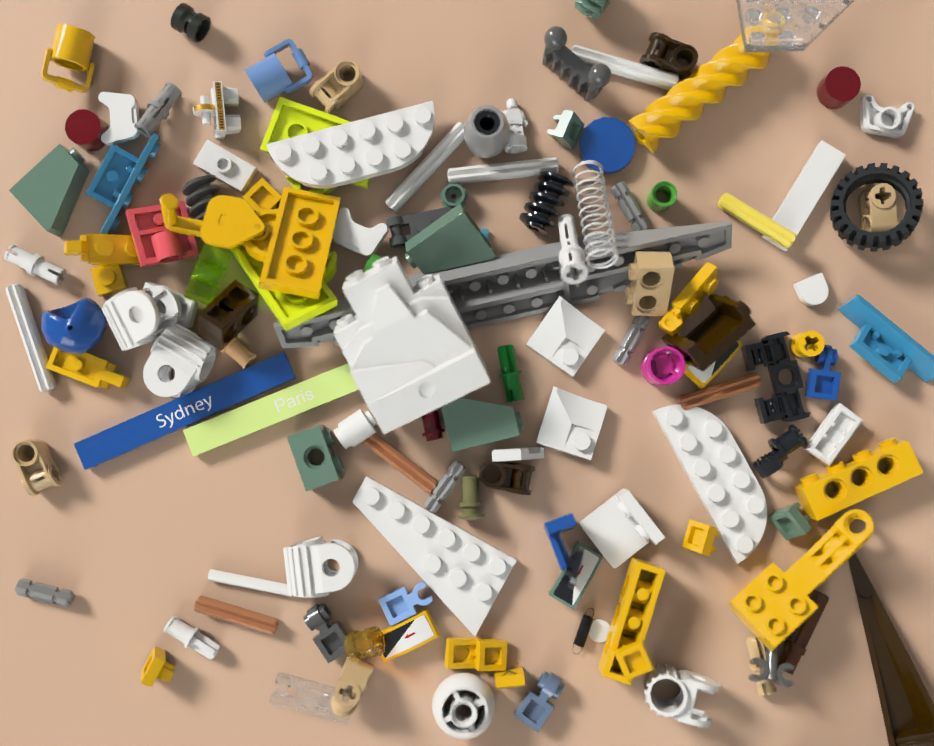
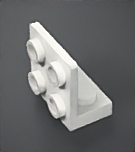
[579,488,665,568]

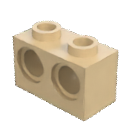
[625,251,675,316]

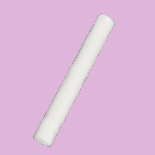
[208,569,293,597]

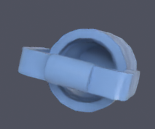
[245,39,313,103]

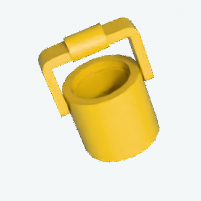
[41,24,95,93]

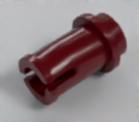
[421,409,445,441]

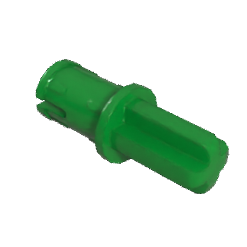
[497,345,525,402]

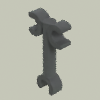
[749,646,794,688]

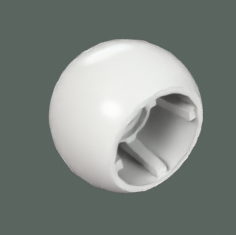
[432,672,496,740]

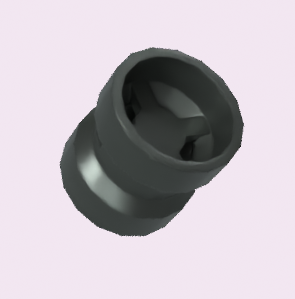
[170,3,211,43]

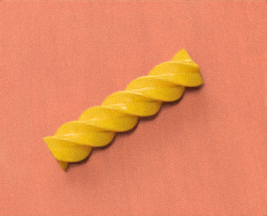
[628,18,788,153]

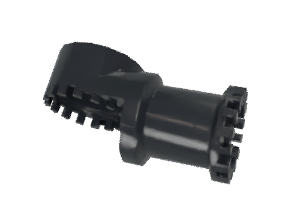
[752,424,808,478]

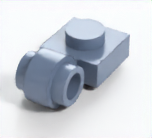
[514,671,565,732]

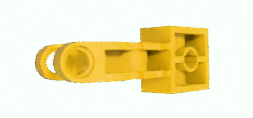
[728,509,874,652]

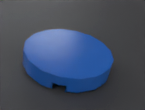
[579,117,636,174]

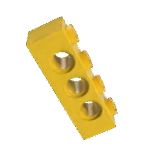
[793,438,923,521]
[598,557,666,685]

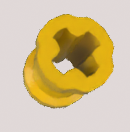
[790,331,825,358]

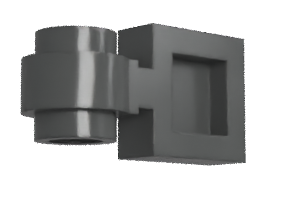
[303,603,354,664]

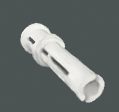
[557,214,588,284]

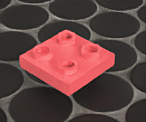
[126,200,199,268]

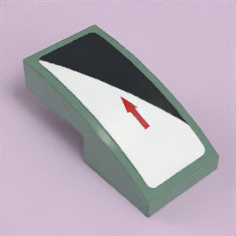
[549,541,603,610]

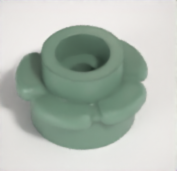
[440,183,468,207]

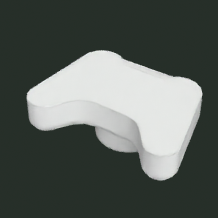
[98,92,140,146]
[860,94,915,139]
[333,207,389,257]

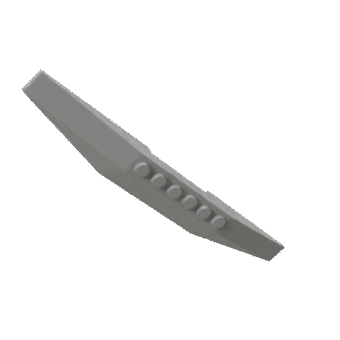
[274,221,732,349]

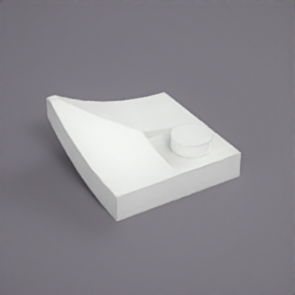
[526,296,605,377]
[536,386,608,461]

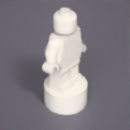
[503,98,528,154]

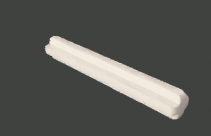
[572,45,679,91]
[385,122,464,212]
[447,157,559,184]
[6,284,57,392]

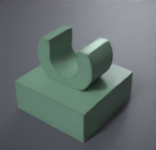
[547,109,585,150]
[769,502,812,540]

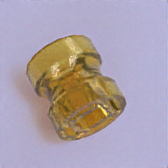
[344,626,385,661]

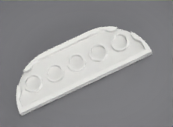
[266,101,435,189]
[652,405,767,564]

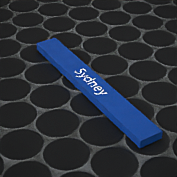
[74,352,296,470]

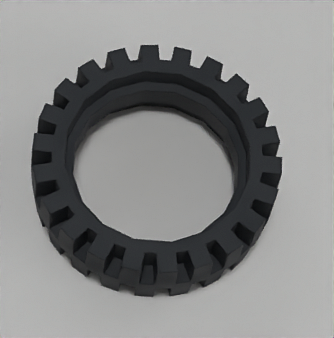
[830,163,923,252]

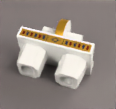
[193,81,241,140]

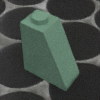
[9,144,90,237]
[404,203,496,274]
[441,397,523,452]

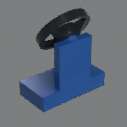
[544,513,584,589]

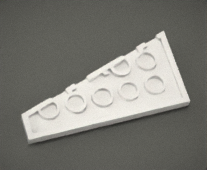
[352,476,517,636]

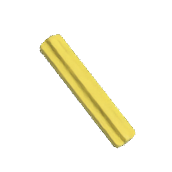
[718,193,797,248]

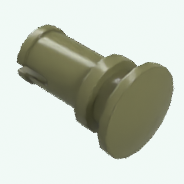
[457,476,485,520]

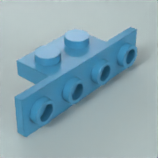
[85,133,161,234]
[838,295,934,383]

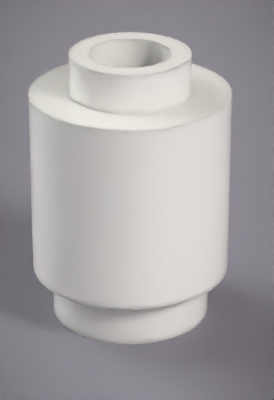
[333,408,378,449]

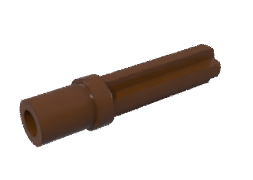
[778,590,829,675]

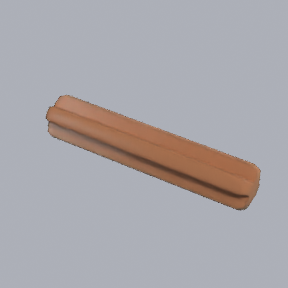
[678,372,762,410]
[364,433,438,493]
[194,596,279,635]

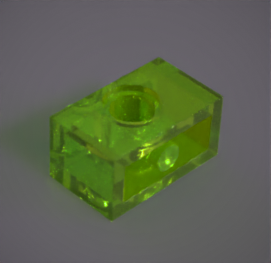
[183,242,233,305]

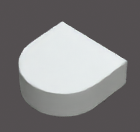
[793,273,829,306]

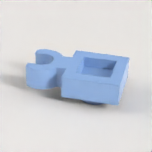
[378,581,433,626]

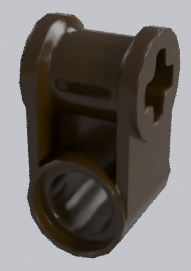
[640,32,698,80]
[479,461,535,495]

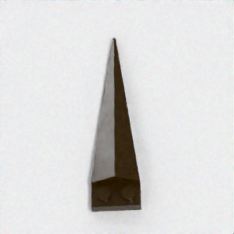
[848,553,934,746]

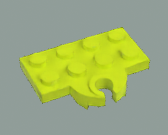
[260,97,371,195]
[230,245,338,331]

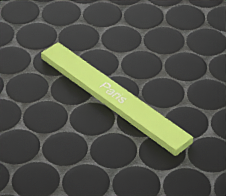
[183,363,359,457]

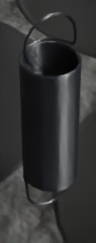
[572,608,594,654]

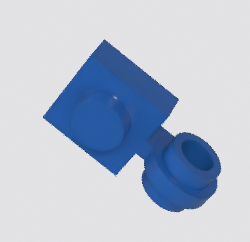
[805,345,841,401]

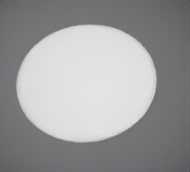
[589,619,610,643]

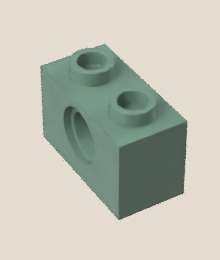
[287,425,345,492]

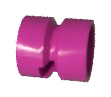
[641,346,685,386]

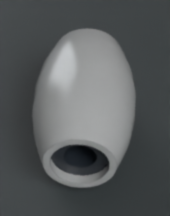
[464,105,510,159]

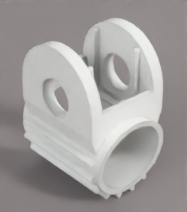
[101,285,182,351]
[143,323,218,398]
[283,536,359,598]
[643,663,721,728]

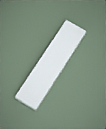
[761,140,846,252]

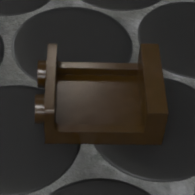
[661,293,756,372]

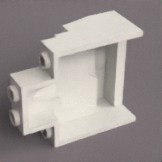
[333,256,491,434]

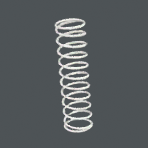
[572,160,619,269]

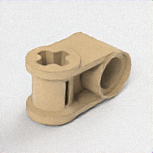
[309,60,364,115]
[859,183,899,233]
[12,439,63,496]
[331,655,375,718]

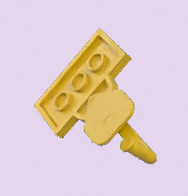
[160,186,341,299]

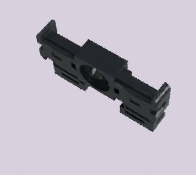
[741,331,810,424]

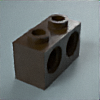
[198,280,259,350]

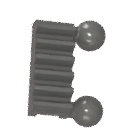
[542,26,611,101]

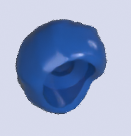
[41,297,107,354]

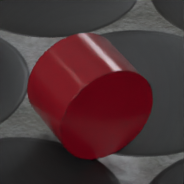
[817,66,861,109]
[65,109,109,151]

